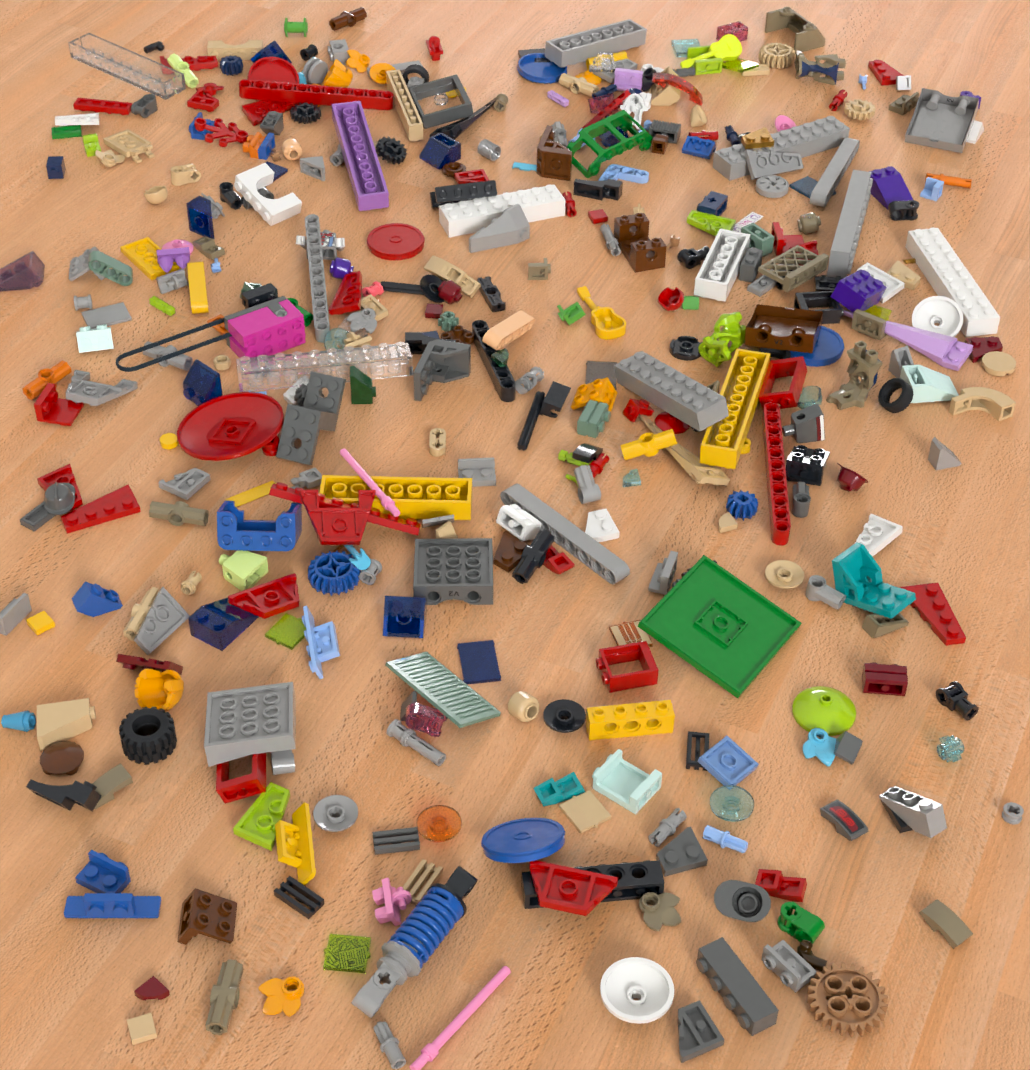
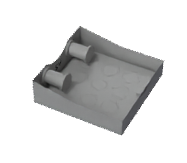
[905,88,979,153]
[204,682,296,767]

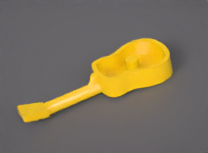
[577,286,626,340]

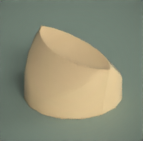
[690,104,707,127]

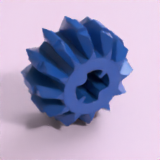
[726,490,758,521]

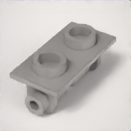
[197,193,225,219]

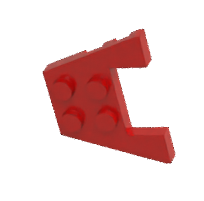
[300,490,376,545]

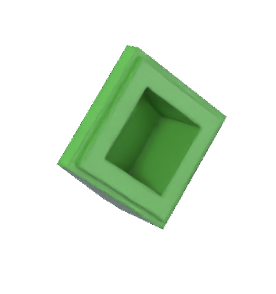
[682,296,699,310]

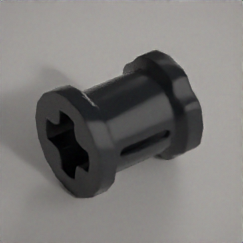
[300,44,318,61]

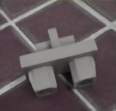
[156,269,189,294]

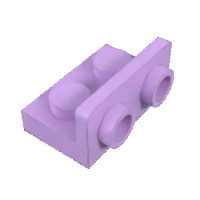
[614,68,643,91]

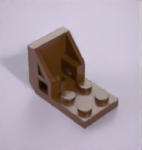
[537,125,572,181]

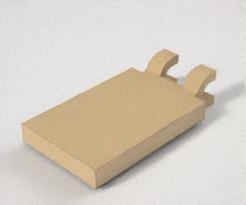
[103,129,155,163]

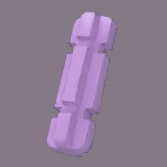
[547,90,569,107]

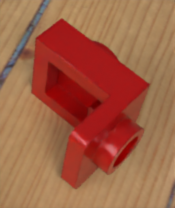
[622,398,654,422]

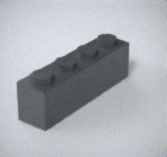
[696,937,779,1036]

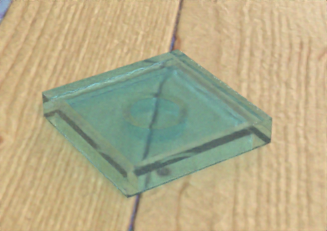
[671,39,700,57]

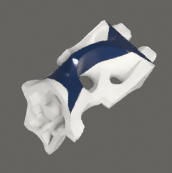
[620,88,652,130]

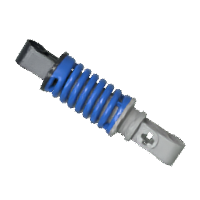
[351,866,478,1018]

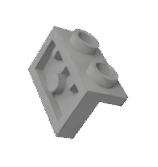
[458,457,496,487]
[648,551,678,595]

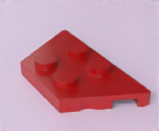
[228,573,300,619]
[529,860,618,916]

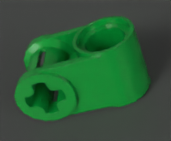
[777,902,825,944]

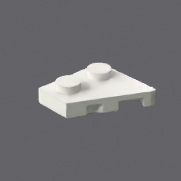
[585,509,620,542]

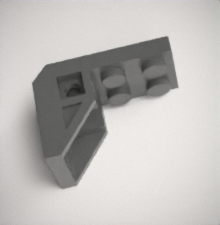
[413,339,471,401]

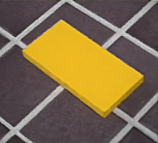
[120,237,180,280]

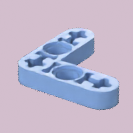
[598,164,649,184]

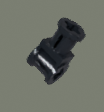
[677,246,710,269]
[936,681,979,721]

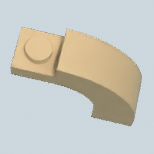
[949,387,1016,421]

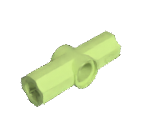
[167,53,199,89]

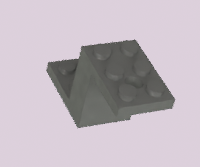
[276,371,346,465]

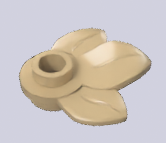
[95,149,125,167]

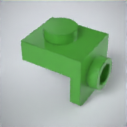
[557,302,586,325]

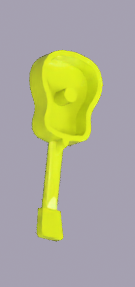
[680,34,742,69]

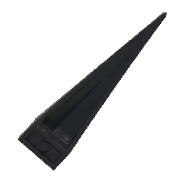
[430,97,496,140]

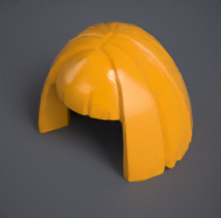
[322,59,353,88]
[134,669,184,712]

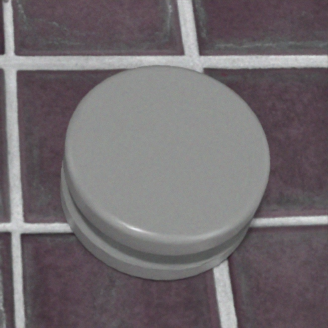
[303,57,328,84]

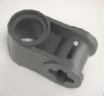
[131,94,158,118]

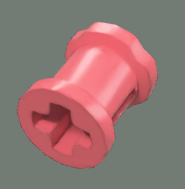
[362,281,384,297]

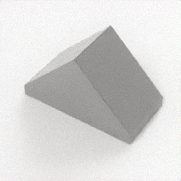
[300,156,325,181]
[888,346,914,378]
[928,437,962,470]

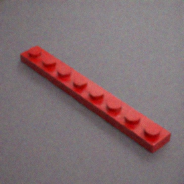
[269,482,421,536]

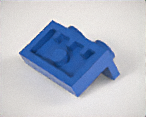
[189,112,215,140]
[682,135,716,159]
[75,850,131,893]

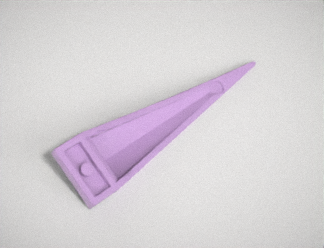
[843,310,973,371]

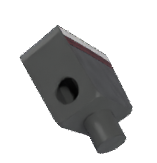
[782,404,825,444]

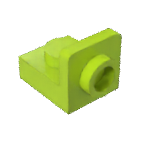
[82,133,101,157]

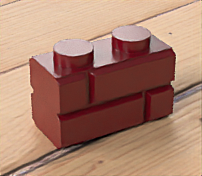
[862,662,908,696]

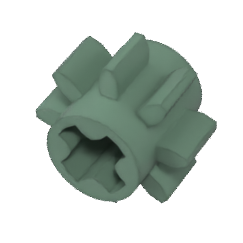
[438,311,459,332]

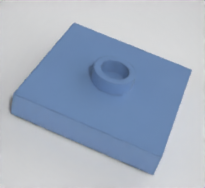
[697,736,759,791]

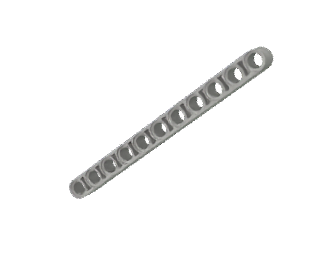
[305,214,331,343]

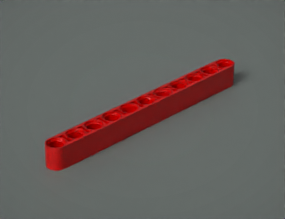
[239,79,394,110]
[762,402,791,546]

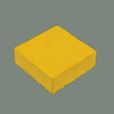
[26,611,55,636]

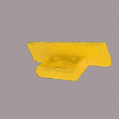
[275,802,316,886]

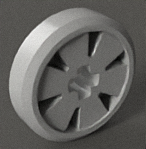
[755,175,789,198]

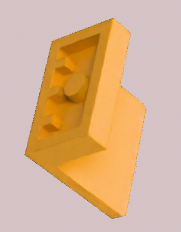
[571,377,617,412]

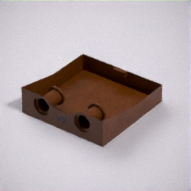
[745,304,823,353]

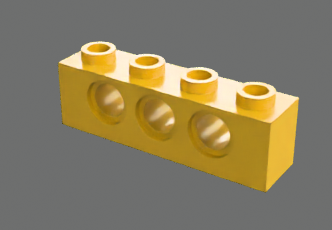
[586,700,675,741]

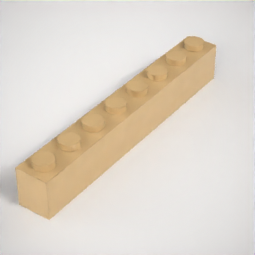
[386,69,424,141]

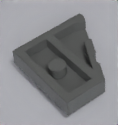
[656,827,708,877]
[677,1000,724,1063]

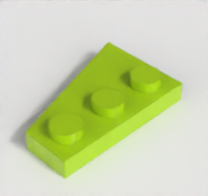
[687,210,736,236]

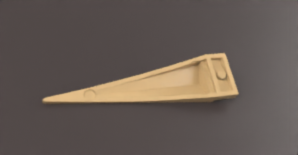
[638,414,730,486]

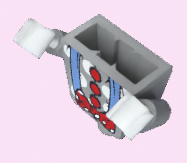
[296,230,345,260]

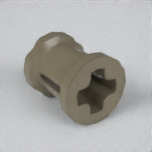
[494,94,508,112]

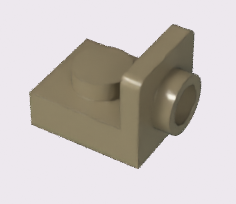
[528,258,551,280]

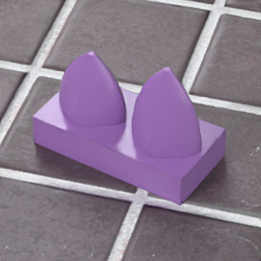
[156,247,190,273]

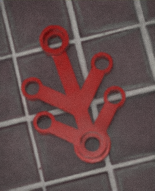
[194,118,248,147]

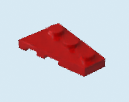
[868,59,904,86]
[37,464,83,512]

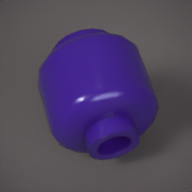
[329,257,354,279]

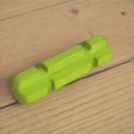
[149,296,176,316]
[558,450,593,466]

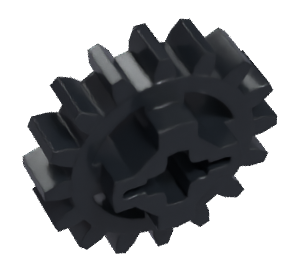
[290,102,321,124]
[375,136,407,165]

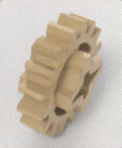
[844,99,876,120]

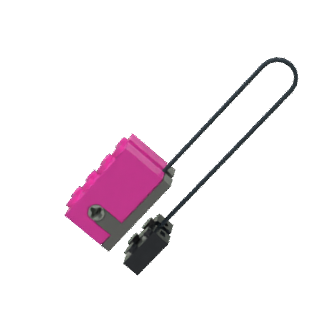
[115,283,306,372]

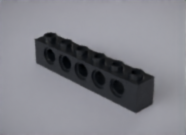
[521,860,664,909]

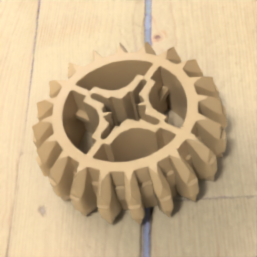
[758,42,795,69]

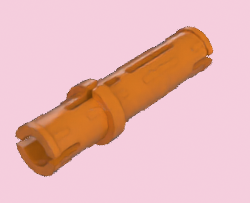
[925,173,972,189]

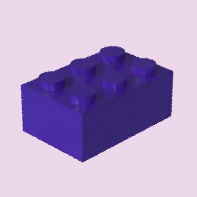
[830,269,887,313]

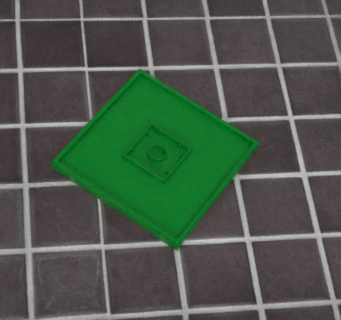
[638,555,802,698]

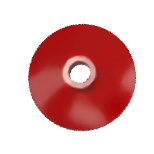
[655,411,690,434]

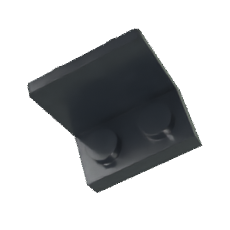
[785,445,830,486]

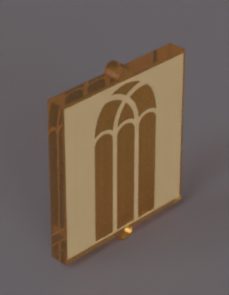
[609,620,653,647]

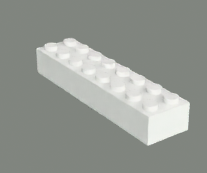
[439,184,565,238]

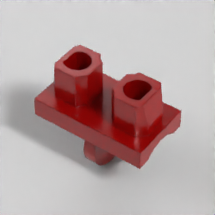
[426,36,443,61]

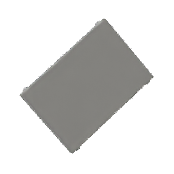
[81,302,132,329]

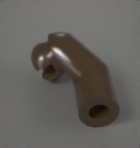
[797,940,827,972]

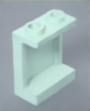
[592,749,662,815]

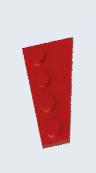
[242,100,300,126]
[328,271,362,315]

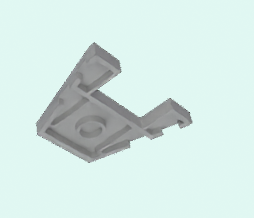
[66,370,138,406]

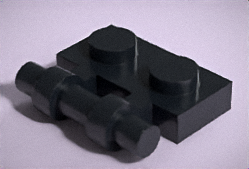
[814,275,843,292]

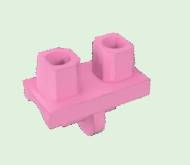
[372,878,412,926]

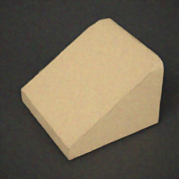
[436,521,458,539]

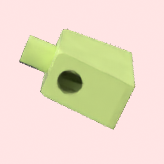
[219,550,269,591]

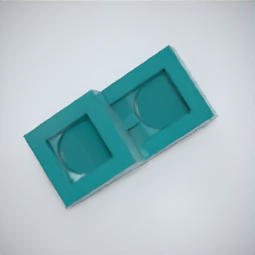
[533,772,585,806]

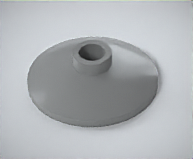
[313,795,358,832]

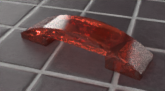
[652,73,703,106]

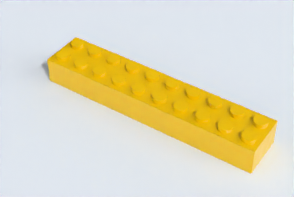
[699,348,770,469]

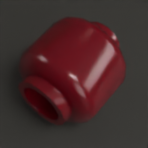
[438,280,463,304]

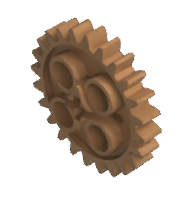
[807,962,888,1038]

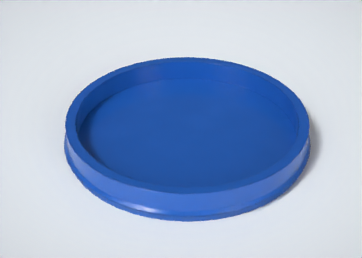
[517,53,567,84]
[790,326,844,367]
[481,818,565,863]

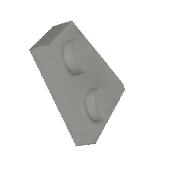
[158,468,211,500]

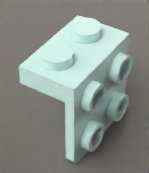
[76,324,114,353]

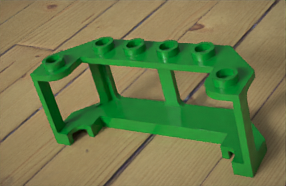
[567,110,653,178]

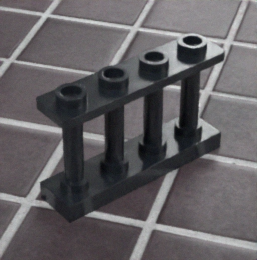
[429,180,497,208]

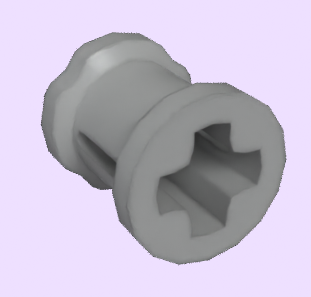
[74,294,93,311]
[359,559,382,585]

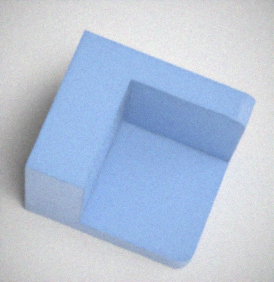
[920,177,944,201]

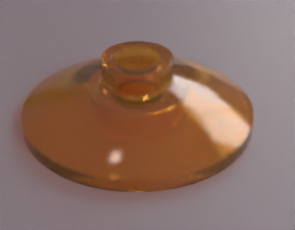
[416,805,462,842]

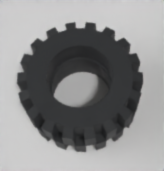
[119,707,177,765]

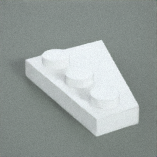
[855,514,903,557]

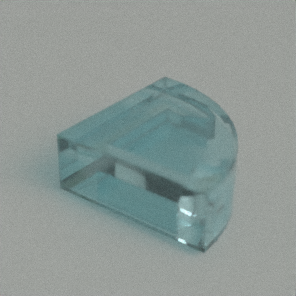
[622,469,641,487]

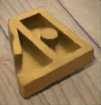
[741,127,774,149]

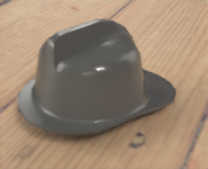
[44,482,75,515]
[714,880,771,922]

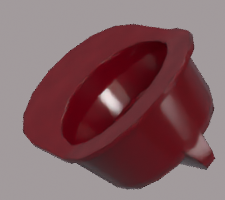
[837,463,868,492]

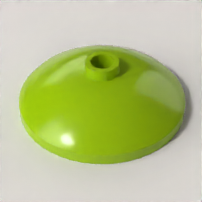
[792,686,856,736]

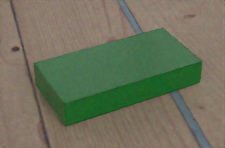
[51,125,82,139]

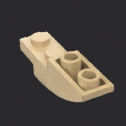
[424,255,481,298]

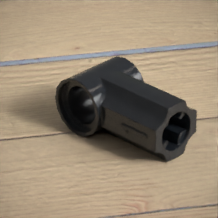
[219,182,243,210]

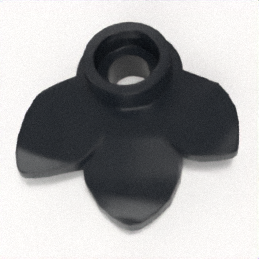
[642,68,659,92]

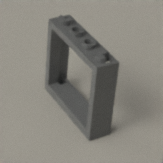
[409,74,474,129]

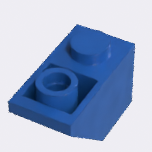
[72,581,123,617]

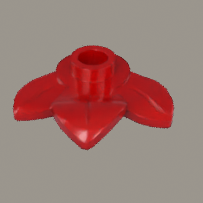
[196,83,224,96]

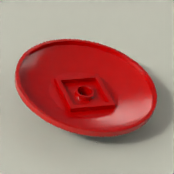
[177,392,284,461]

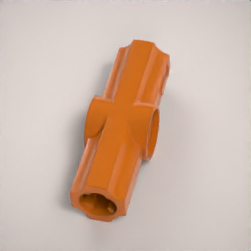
[22,360,72,400]

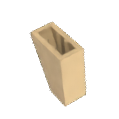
[37,698,96,751]

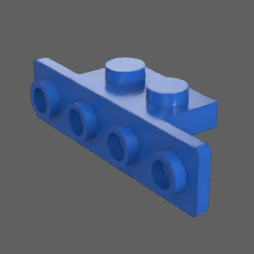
[64,893,162,918]

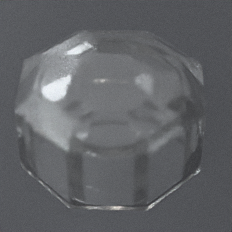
[434,93,448,106]

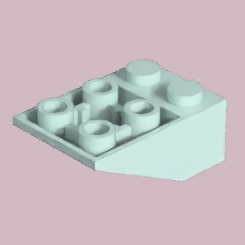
[900,365,959,403]

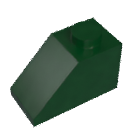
[350,366,376,404]

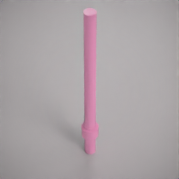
[340,448,400,517]
[409,966,511,1070]

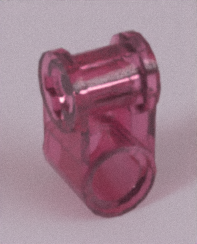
[406,703,447,737]

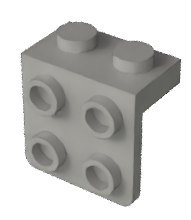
[68,247,105,281]

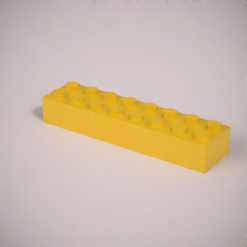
[320,475,472,520]

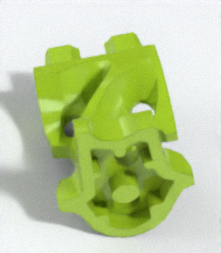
[698,312,746,367]

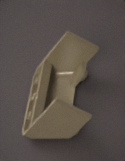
[765,7,826,54]

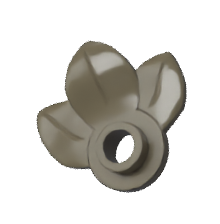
[639,892,681,931]

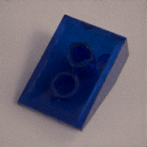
[188,598,259,651]

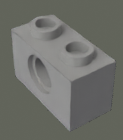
[327,39,350,65]

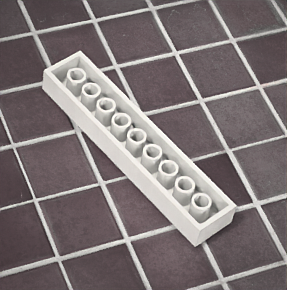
[905,227,1000,337]

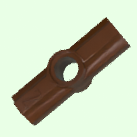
[329,7,367,31]

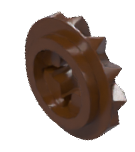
[442,162,466,178]

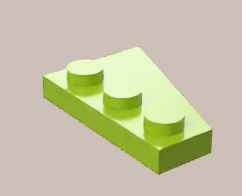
[233,782,290,851]

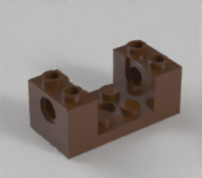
[614,213,667,273]

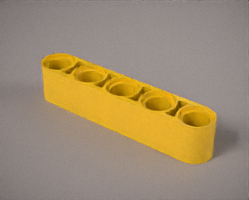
[187,262,209,314]

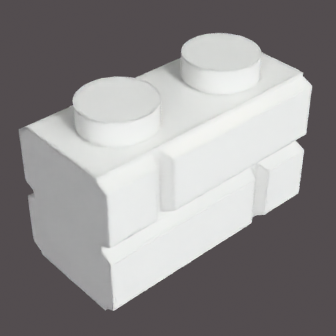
[496,504,542,541]

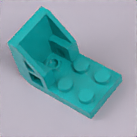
[832,542,916,619]

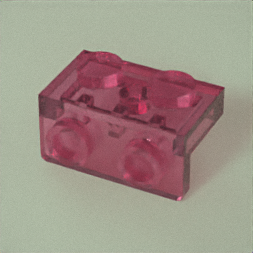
[588,93,623,113]

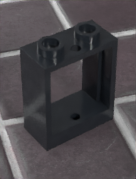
[794,291,843,324]

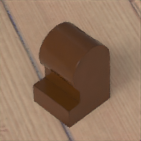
[652,134,669,155]

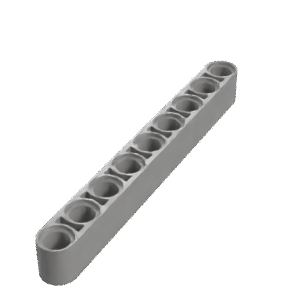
[810,137,860,207]
[500,484,630,585]

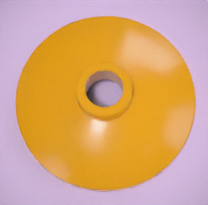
[369,63,396,84]
[575,70,602,85]

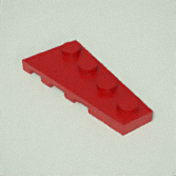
[160,56,218,74]
[578,89,631,131]
[61,484,141,534]
[900,582,966,646]

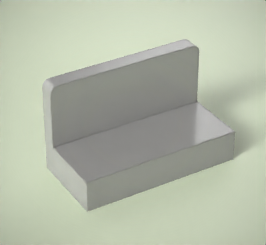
[0,593,32,635]

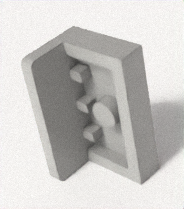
[761,940,817,993]

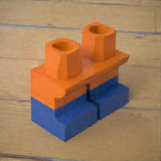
[242,132,275,160]

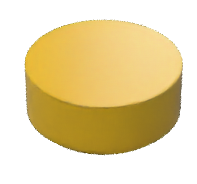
[160,433,179,450]

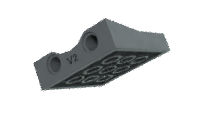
[413,538,493,605]

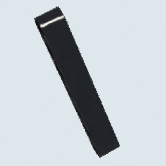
[472,320,516,402]

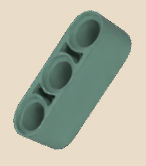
[88,251,133,286]

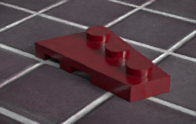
[116,654,183,675]

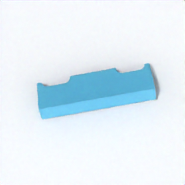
[512,162,537,172]

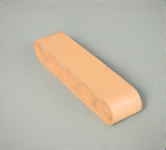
[482,310,535,351]

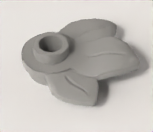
[346,308,377,334]

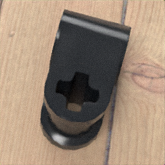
[888,200,919,221]

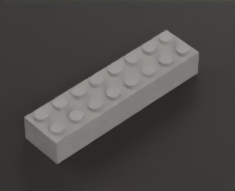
[545,19,647,68]
[614,351,729,431]

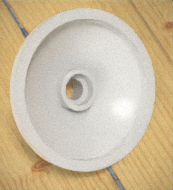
[912,296,963,337]
[600,957,674,1024]

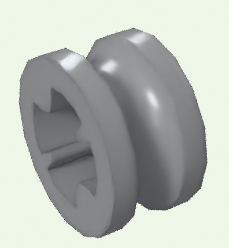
[1002,802,1024,825]

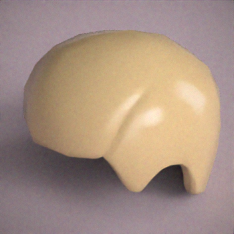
[144,185,168,204]

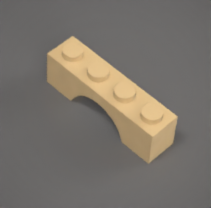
[207,40,264,61]

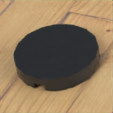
[669,336,702,361]

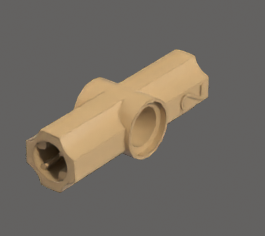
[559,73,599,97]
[123,587,159,642]

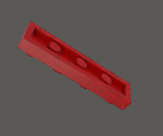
[73,98,132,115]

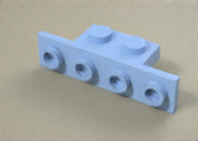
[302,605,340,679]

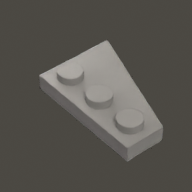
[134,587,190,655]

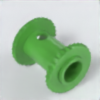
[284,18,308,37]

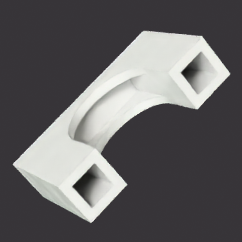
[234,163,302,226]

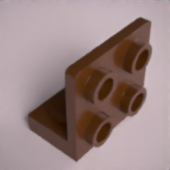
[177,888,237,945]

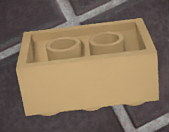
[648,66,681,106]

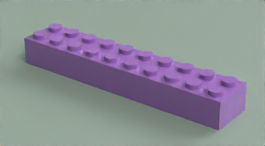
[332,101,389,211]

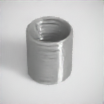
[478,139,501,161]

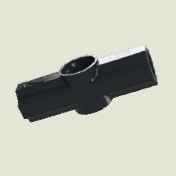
[512,530,554,584]

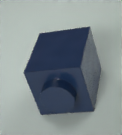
[46,156,66,179]

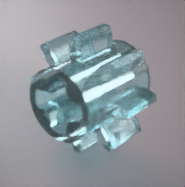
[937,735,964,762]

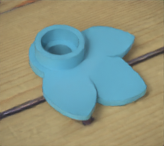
[802,728,836,767]

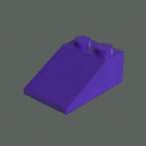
[869,166,913,210]

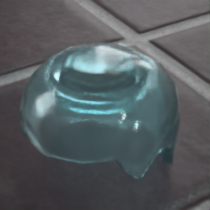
[797,386,823,409]

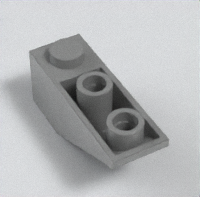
[879,786,947,838]

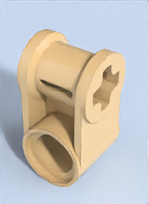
[170,164,201,186]

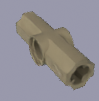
[149,501,209,526]
[205,959,244,1035]

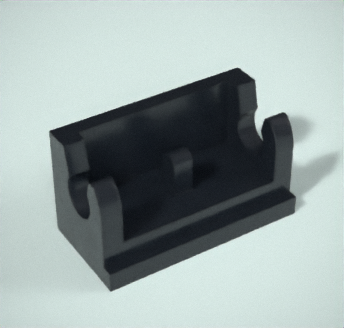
[539,381,571,418]

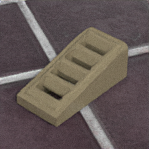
[862,613,909,638]

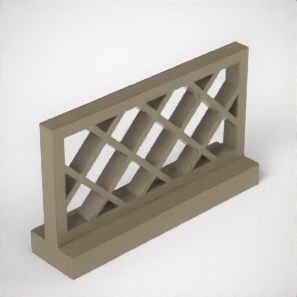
[758,245,829,292]

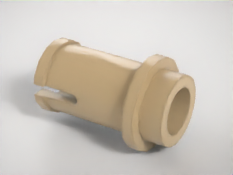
[181,571,202,595]

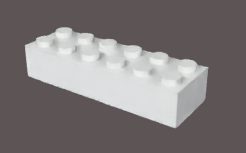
[694,229,751,301]

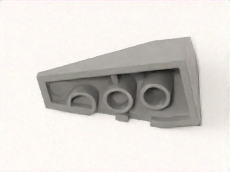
[469,204,530,253]

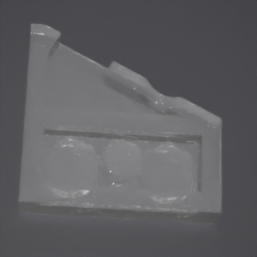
[589,53,616,73]

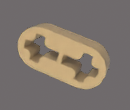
[429,428,446,457]

